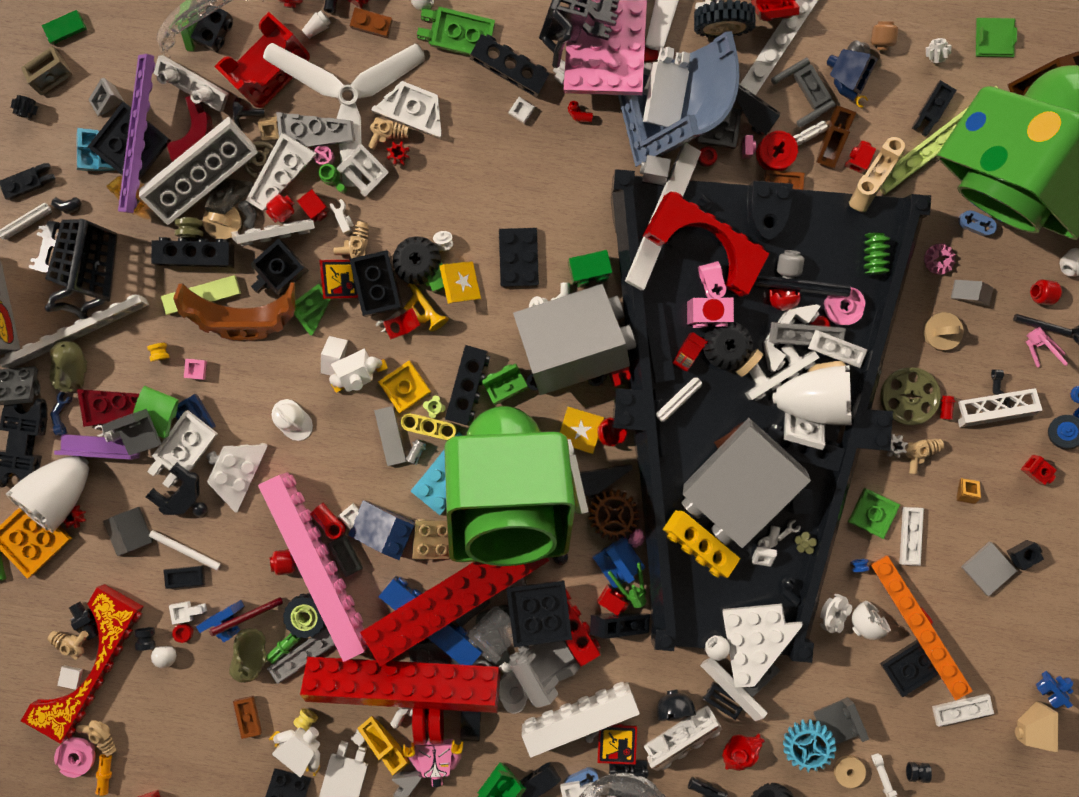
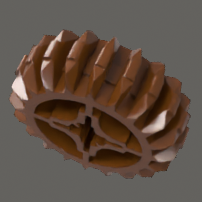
[588,489,640,541]

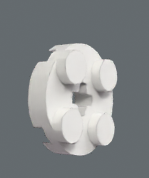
[820,594,852,633]

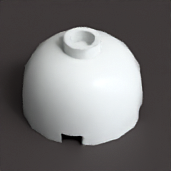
[852,601,891,640]

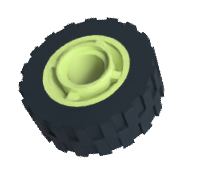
[283,593,325,638]

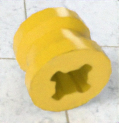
[147,343,170,362]

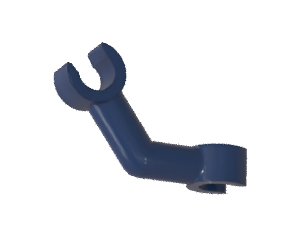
[50,392,73,436]

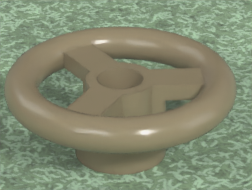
[243,141,274,179]

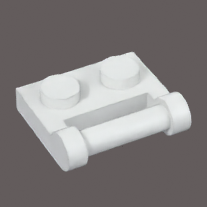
[336,144,389,197]

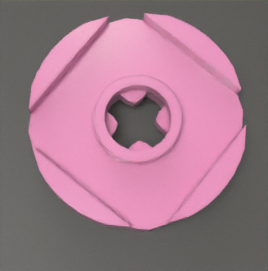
[824,287,865,325]
[54,737,96,778]

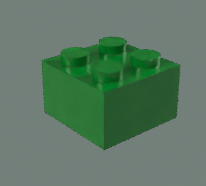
[568,250,612,287]

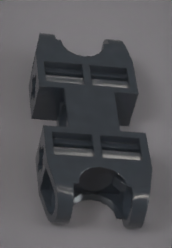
[0,398,48,488]

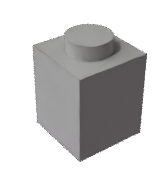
[640,155,671,186]

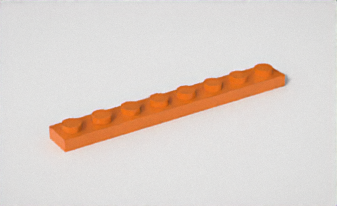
[870,555,973,701]

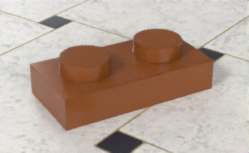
[350,7,393,39]
[764,170,805,190]
[233,695,262,739]

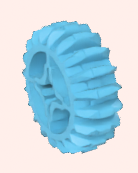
[783,719,836,773]

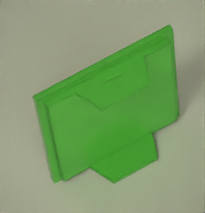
[976,18,1017,57]

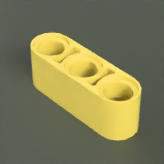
[401,413,457,440]

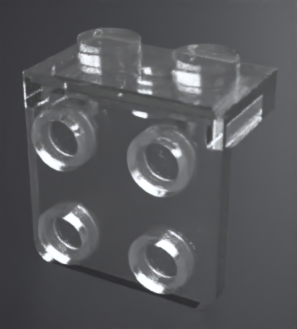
[468,606,513,664]

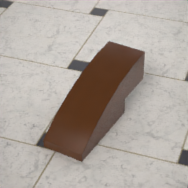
[816,105,856,169]

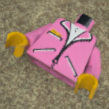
[403,739,464,787]

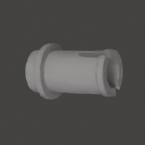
[406,439,426,465]

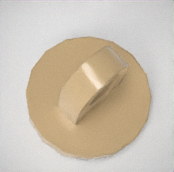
[203,202,243,240]
[923,312,964,351]

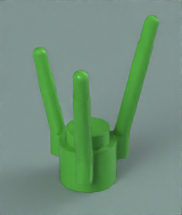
[608,563,647,608]

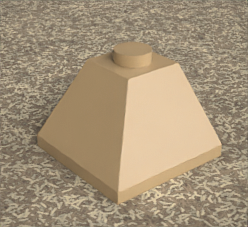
[1015,701,1058,752]

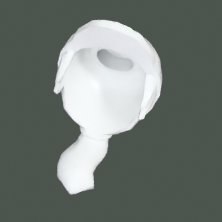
[499,662,528,714]

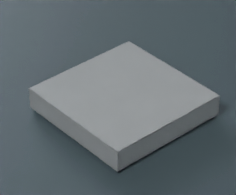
[961,542,1017,596]

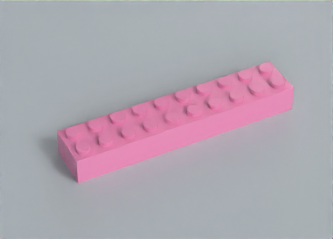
[258,472,368,662]

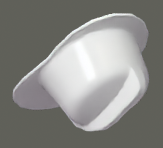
[271,399,313,441]

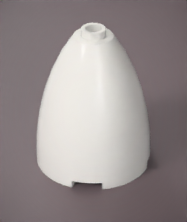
[773,365,852,425]
[6,456,89,533]

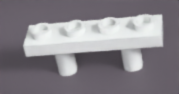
[153,55,229,112]
[745,344,819,401]

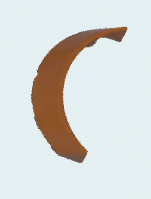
[173,283,295,341]

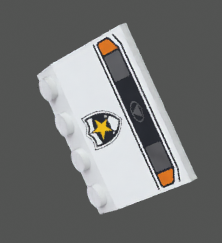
[644,705,723,771]

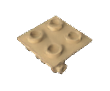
[412,519,449,559]

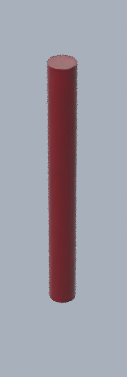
[209,597,283,637]

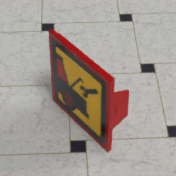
[320,260,358,299]
[597,724,637,765]

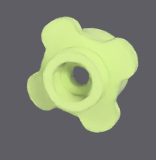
[423,396,446,418]

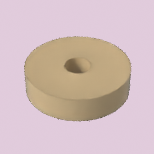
[735,349,763,377]
[833,755,866,788]

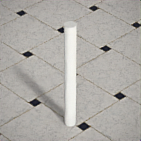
[149,530,221,571]

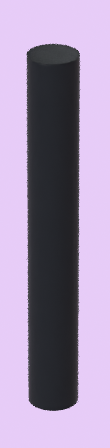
[1013,314,1072,337]

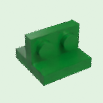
[477,762,526,797]

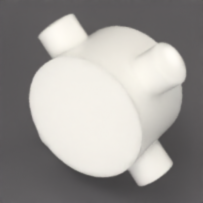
[351,729,365,746]

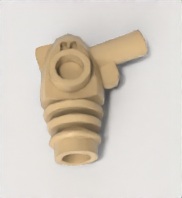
[367,117,409,150]
[334,221,369,258]
[905,439,944,474]
[47,631,89,660]
[76,720,116,756]

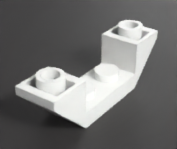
[763,304,820,372]

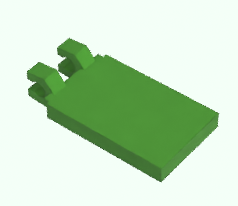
[417,7,495,56]

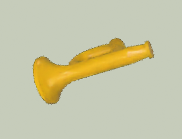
[403,283,449,332]

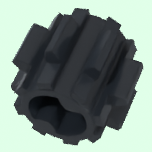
[10,95,38,119]

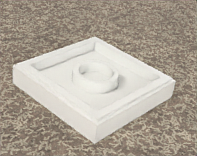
[784,413,825,450]

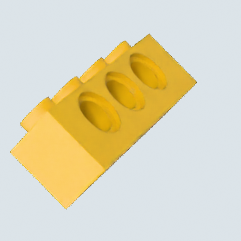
[662,510,740,578]

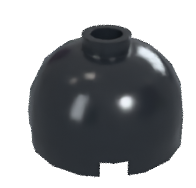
[657,690,696,721]

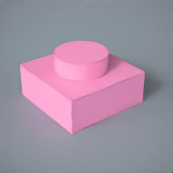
[742,135,756,159]
[184,359,207,380]

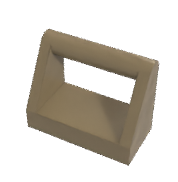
[21,46,73,96]

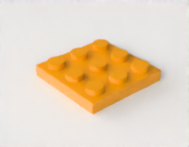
[0,508,72,579]

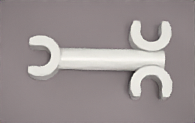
[871,753,897,797]

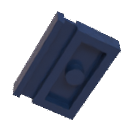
[176,394,216,429]

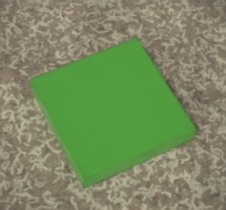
[848,488,900,539]

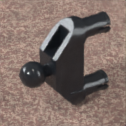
[145,462,208,517]

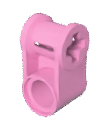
[698,261,726,298]

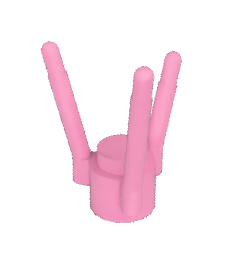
[1025,327,1068,368]

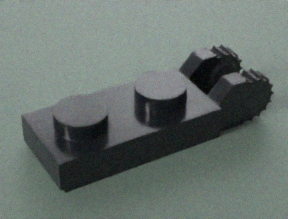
[912,80,957,137]
[0,163,56,200]

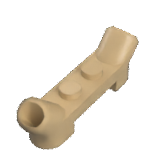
[849,137,905,212]

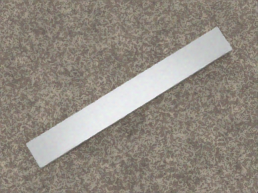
[625,143,701,290]

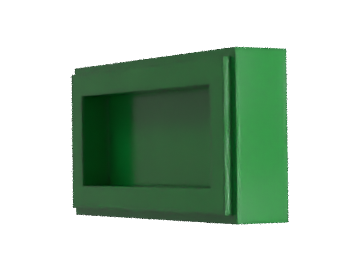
[42,10,87,45]

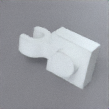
[330,199,354,236]
[169,601,207,624]
[560,781,595,797]

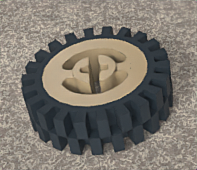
[694,0,756,38]

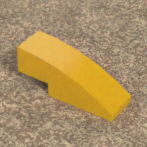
[357,716,411,775]

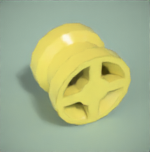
[293,708,318,731]

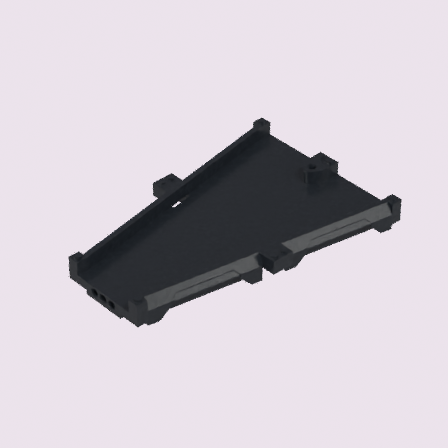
[610,169,932,663]

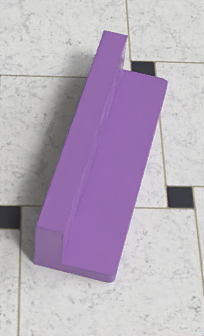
[54,434,140,459]

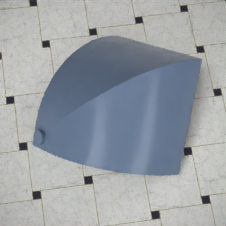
[618,31,739,167]

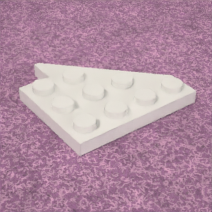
[723,604,803,688]

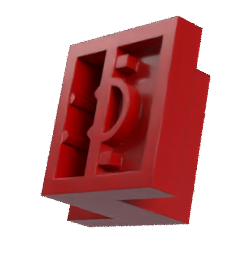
[751,0,800,21]

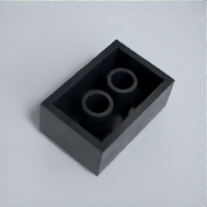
[350,250,403,317]

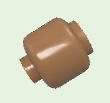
[871,21,898,50]

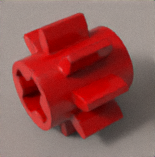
[386,141,410,166]
[63,505,86,528]

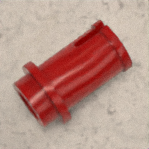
[940,395,956,420]

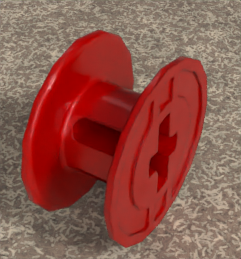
[756,131,798,171]

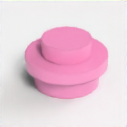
[628,529,645,548]

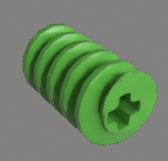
[863,233,890,275]

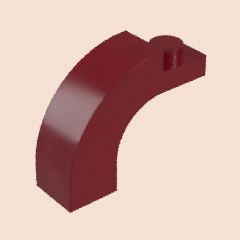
[166,96,213,162]

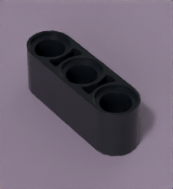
[519,762,561,797]

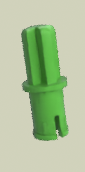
[267,633,301,664]

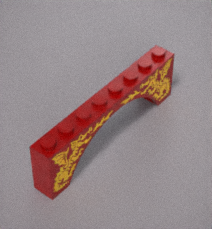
[21,584,144,744]

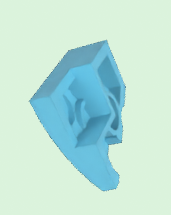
[76,128,115,171]

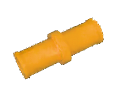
[95,754,112,796]

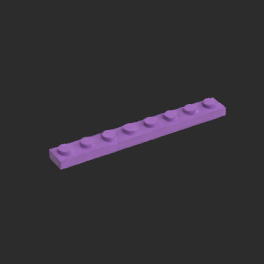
[118,54,155,213]

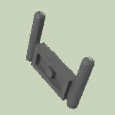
[771,57,836,127]

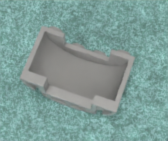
[509,641,581,707]

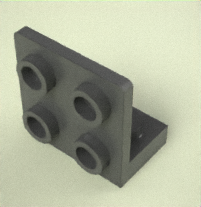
[101,408,161,455]
[813,697,869,745]

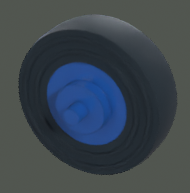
[1048,415,1079,450]

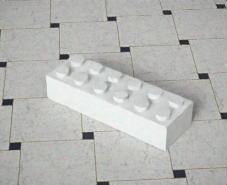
[139,117,257,225]
[522,682,640,758]

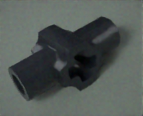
[69,601,99,641]

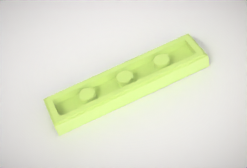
[161,275,241,315]

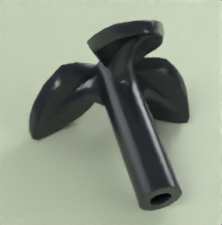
[233,97,264,131]

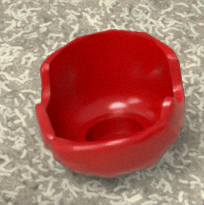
[770,289,800,311]
[597,417,627,447]

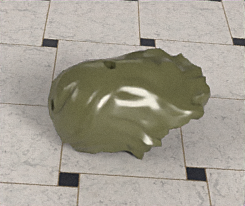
[49,340,88,392]
[229,628,267,683]

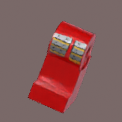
[673,332,708,371]

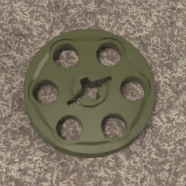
[881,367,941,425]

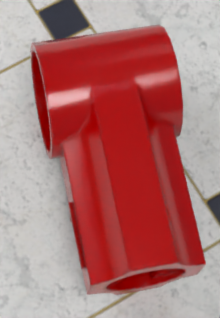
[310,502,346,539]

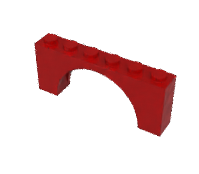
[643,191,769,297]

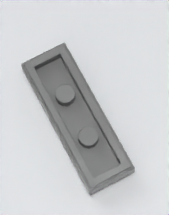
[374,406,407,466]

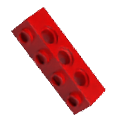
[565,589,601,667]

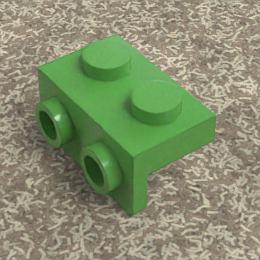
[482,364,529,406]

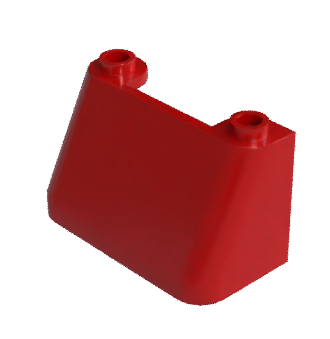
[214,12,310,108]

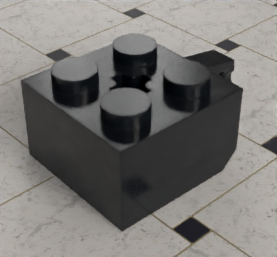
[251,239,309,296]

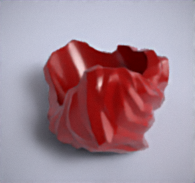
[722,734,765,771]

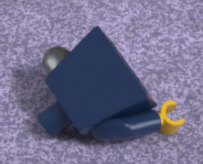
[827,40,878,107]

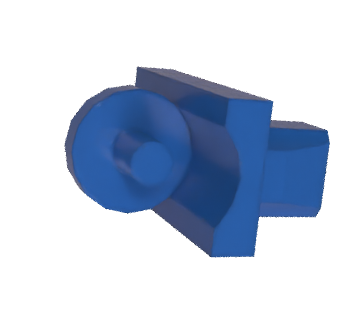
[1036,671,1073,709]

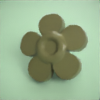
[795,532,817,554]

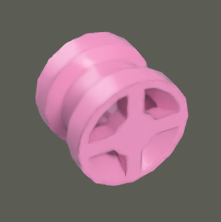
[314,145,335,166]

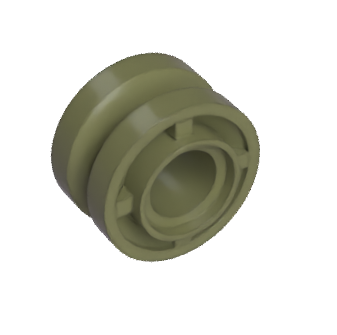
[175,217,203,239]

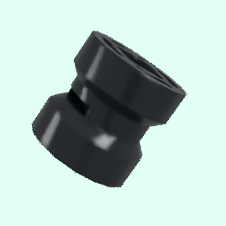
[135,627,156,651]
[906,762,932,783]

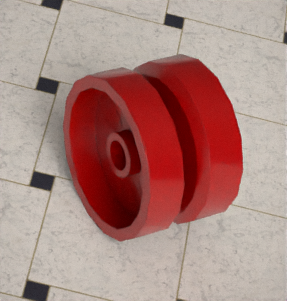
[412,708,444,746]

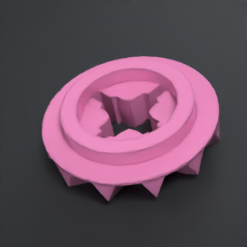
[924,244,956,274]

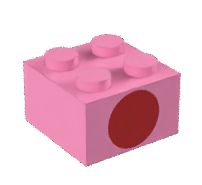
[687,298,734,328]

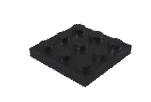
[88,101,171,181]
[506,580,572,647]

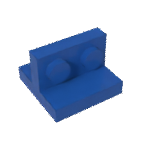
[592,537,646,589]
[196,600,244,643]

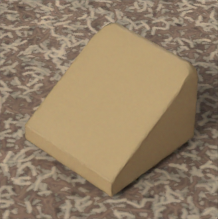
[258,117,279,141]

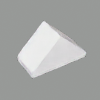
[321,336,348,375]

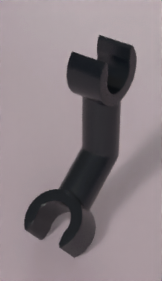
[991,369,1015,408]

